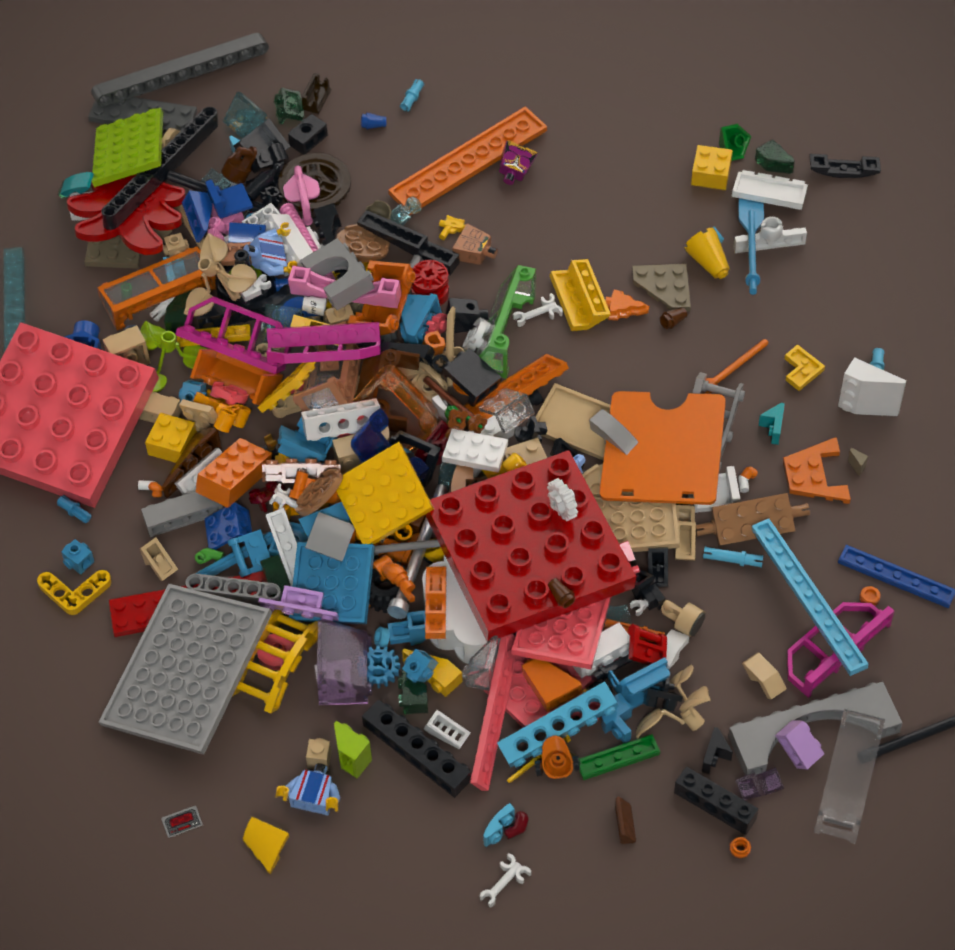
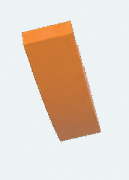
[425,567,446,639]

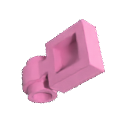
[207,217,225,242]

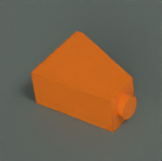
[522,659,582,712]

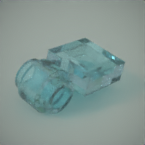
[390,197,422,226]

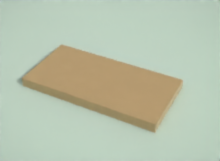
[536,383,611,461]

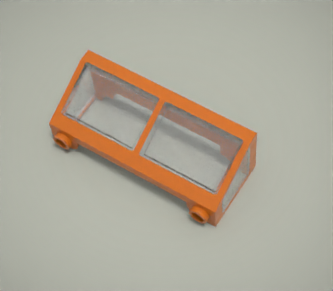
[97,246,216,330]

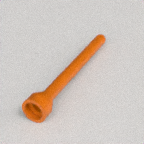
[705,339,768,394]

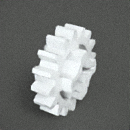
[547,478,578,521]

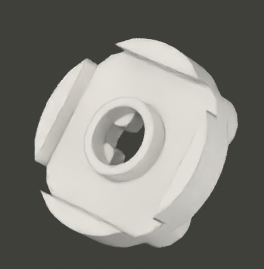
[462,317,491,351]

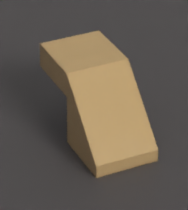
[742,653,787,699]

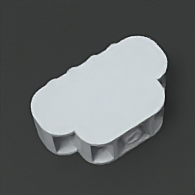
[422,555,501,665]

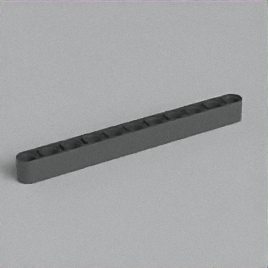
[91,33,269,107]

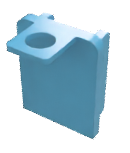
[278,425,335,462]
[608,657,670,709]

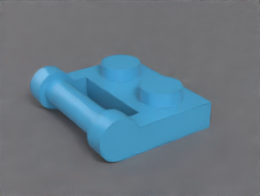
[227,529,274,577]

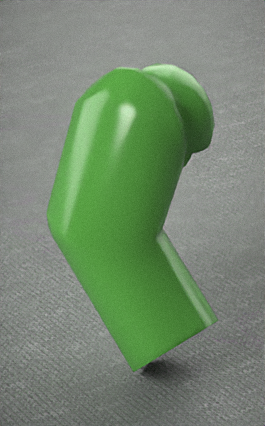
[195,548,224,564]

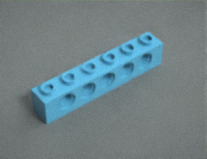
[497,681,618,768]

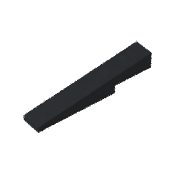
[357,210,460,276]

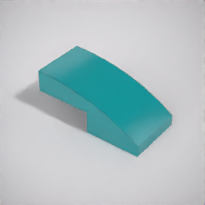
[60,172,94,197]

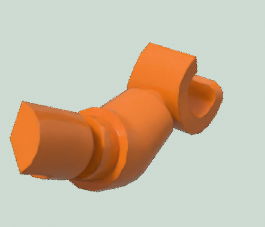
[373,555,415,602]

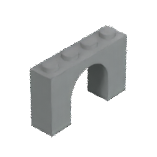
[300,238,374,311]

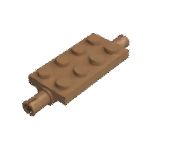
[696,493,810,546]

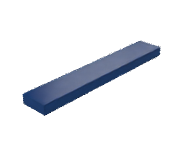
[838,545,955,609]

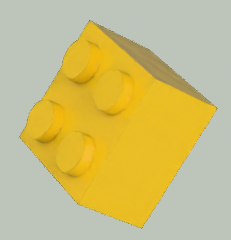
[691,145,733,190]
[145,413,197,463]

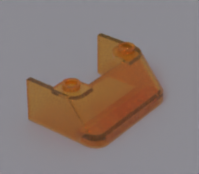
[353,364,439,451]

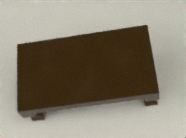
[301,73,331,114]

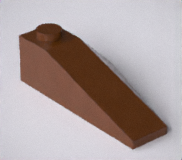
[162,428,222,498]

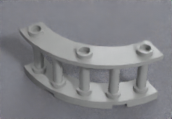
[693,372,745,472]

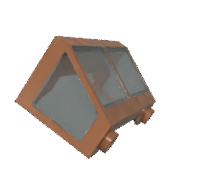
[293,320,361,412]

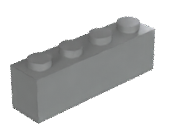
[141,491,223,537]

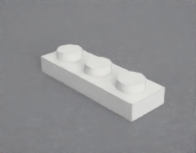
[174,448,222,495]

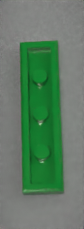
[579,734,660,781]

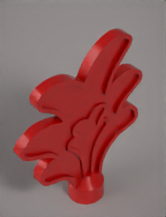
[67,174,186,255]

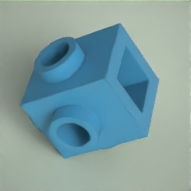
[179,380,207,402]
[61,539,95,574]
[402,649,439,683]

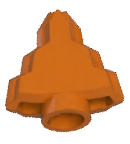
[605,289,649,321]

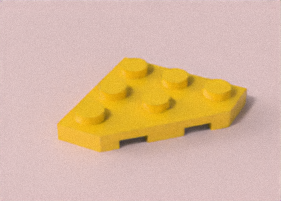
[257,362,316,413]

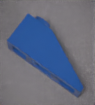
[182,190,213,243]

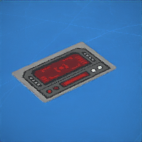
[161,806,203,838]

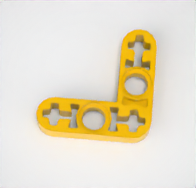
[37,570,112,615]

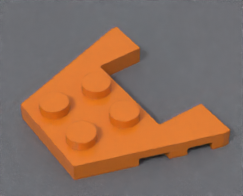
[783,437,851,504]

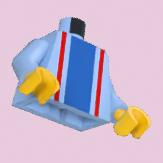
[243,222,297,276]
[275,763,340,815]

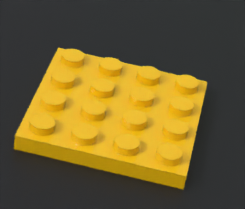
[336,442,434,545]

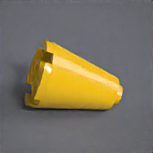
[684,228,730,279]

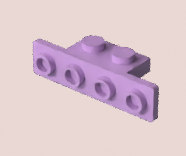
[258,585,339,623]

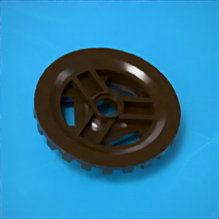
[278,153,351,213]

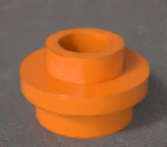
[730,837,751,858]

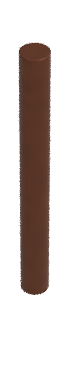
[423,376,474,417]

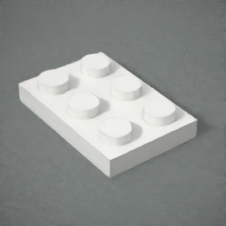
[442,429,508,473]

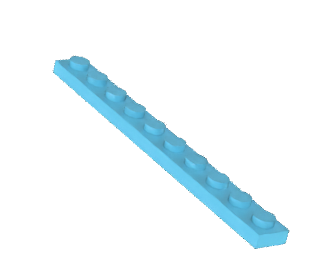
[752,519,868,676]

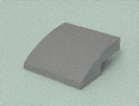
[305,512,355,562]

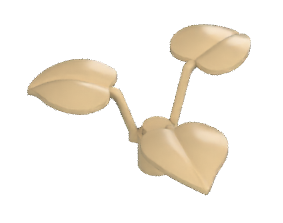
[184,233,257,317]
[636,664,711,739]

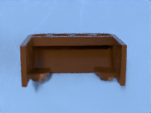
[355,349,420,433]

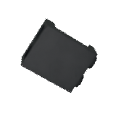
[234,119,290,174]
[441,348,502,407]

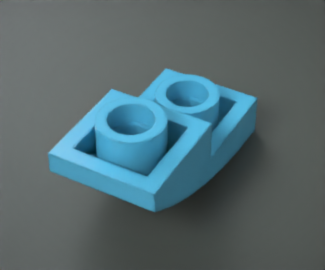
[483,803,515,847]

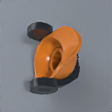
[535,736,580,779]

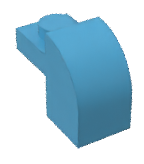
[388,610,426,646]
[601,693,632,744]

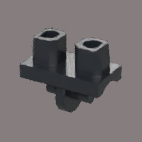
[514,416,548,443]
[642,677,683,712]

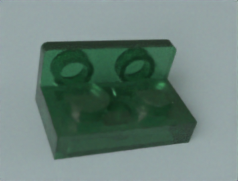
[274,88,304,124]

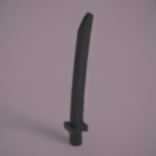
[591,644,657,682]

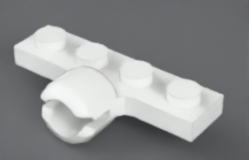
[734,216,807,253]

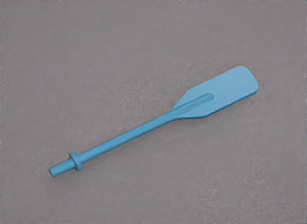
[738,198,764,295]

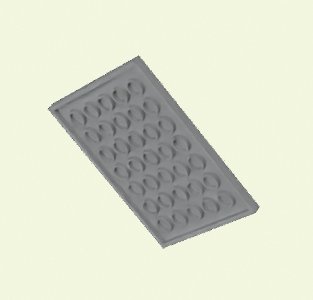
[99,584,272,755]

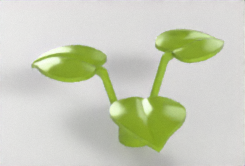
[140,321,207,392]

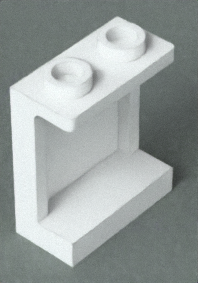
[687,466,740,513]

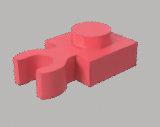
[425,313,447,334]

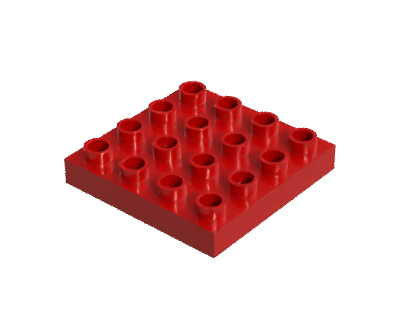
[425,450,636,643]

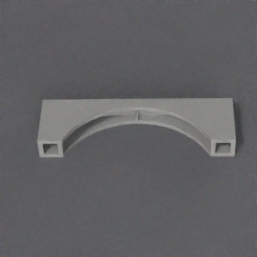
[728,682,902,779]

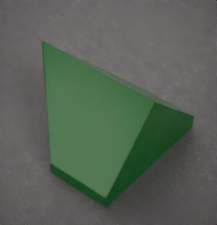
[719,123,752,161]

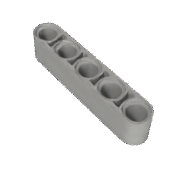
[185,574,282,607]

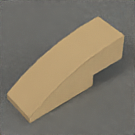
[674,505,696,561]

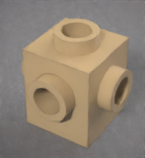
[163,233,189,263]

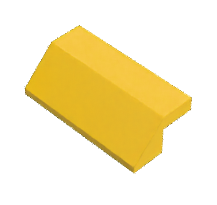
[549,259,611,331]

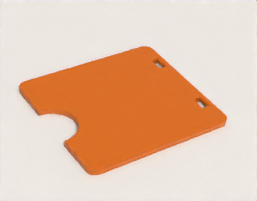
[600,391,726,505]

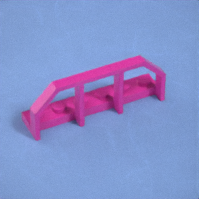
[175,297,292,374]
[266,322,381,364]
[787,602,894,698]

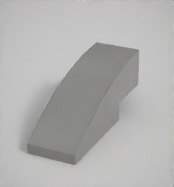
[589,409,639,455]

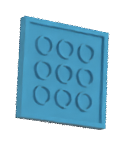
[289,542,375,624]

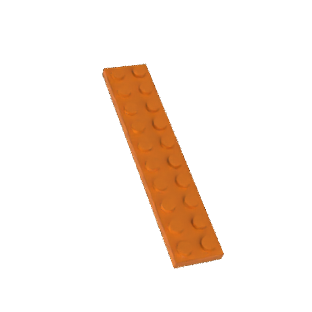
[388,106,547,215]

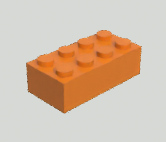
[196,438,272,508]

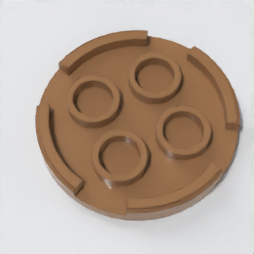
[336,224,390,262]
[295,468,343,517]

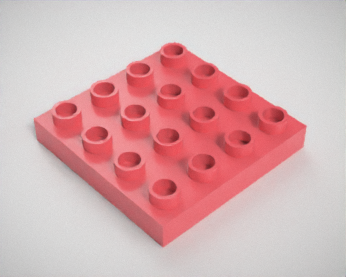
[0,322,159,508]

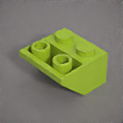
[334,721,372,779]

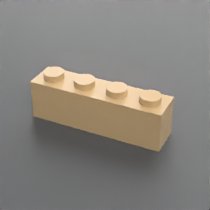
[139,392,182,423]

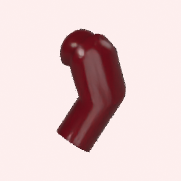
[504,811,529,839]

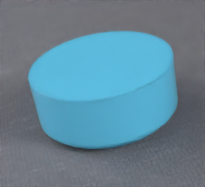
[374,627,390,648]

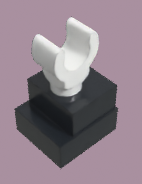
[630,584,665,616]

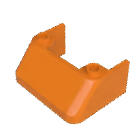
[190,349,283,405]

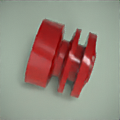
[411,260,449,306]

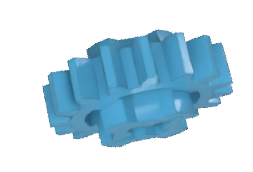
[356,645,400,688]

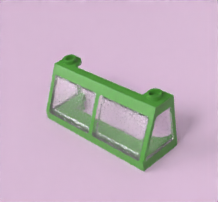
[476,265,536,379]

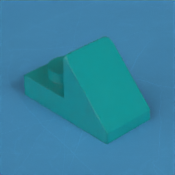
[759,403,785,445]

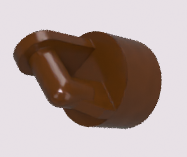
[221,146,257,184]

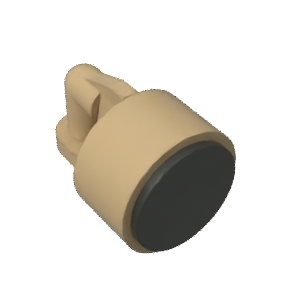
[661,600,706,637]

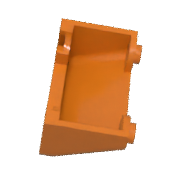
[348,260,415,336]

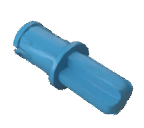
[57,495,91,523]

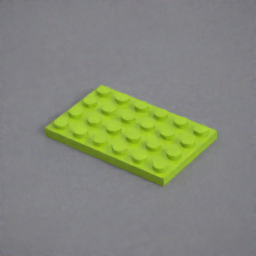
[92,107,163,187]

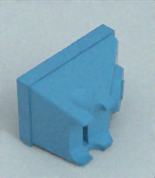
[399,293,442,344]

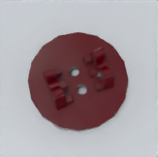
[249,481,286,513]

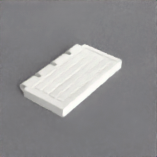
[732,170,808,210]

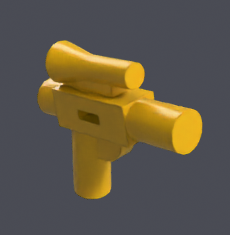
[439,215,466,240]

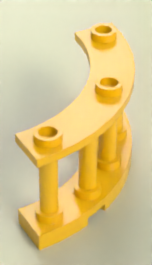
[233,609,325,714]

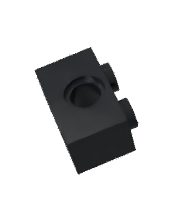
[288,114,328,155]

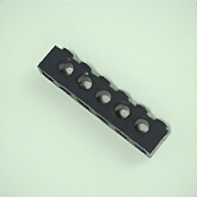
[362,700,471,798]

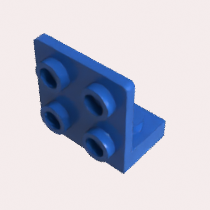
[205,179,253,219]
[205,502,252,550]

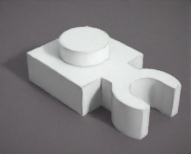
[240,274,271,302]

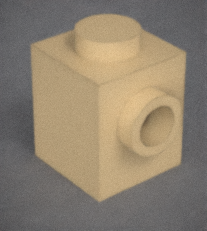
[306,738,331,771]

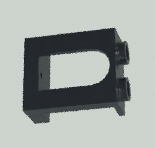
[388,430,441,487]

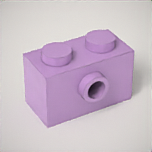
[775,720,824,769]

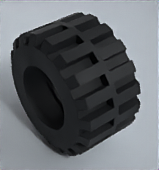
[369,559,408,613]

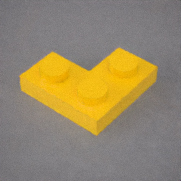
[784,344,825,391]

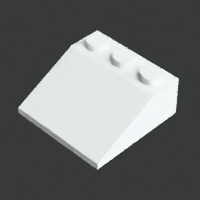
[838,357,907,416]

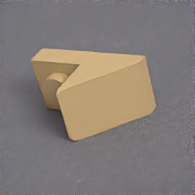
[140,537,178,581]

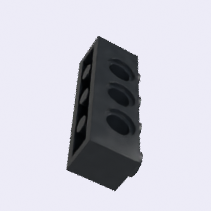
[674,766,759,835]

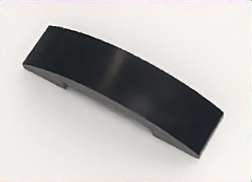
[809,154,881,178]

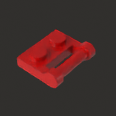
[628,624,667,665]

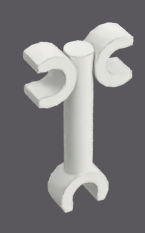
[513,293,563,327]
[269,483,320,514]
[480,854,531,907]

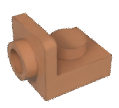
[318,345,339,371]

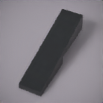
[356,342,435,365]

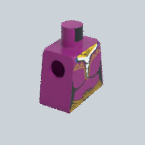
[499,140,538,185]

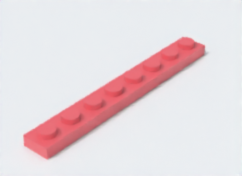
[470,634,517,791]

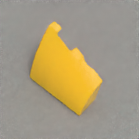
[243,817,289,874]

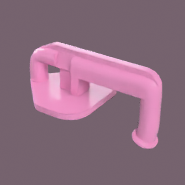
[283,166,320,226]

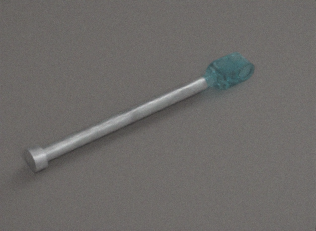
[387,462,457,619]

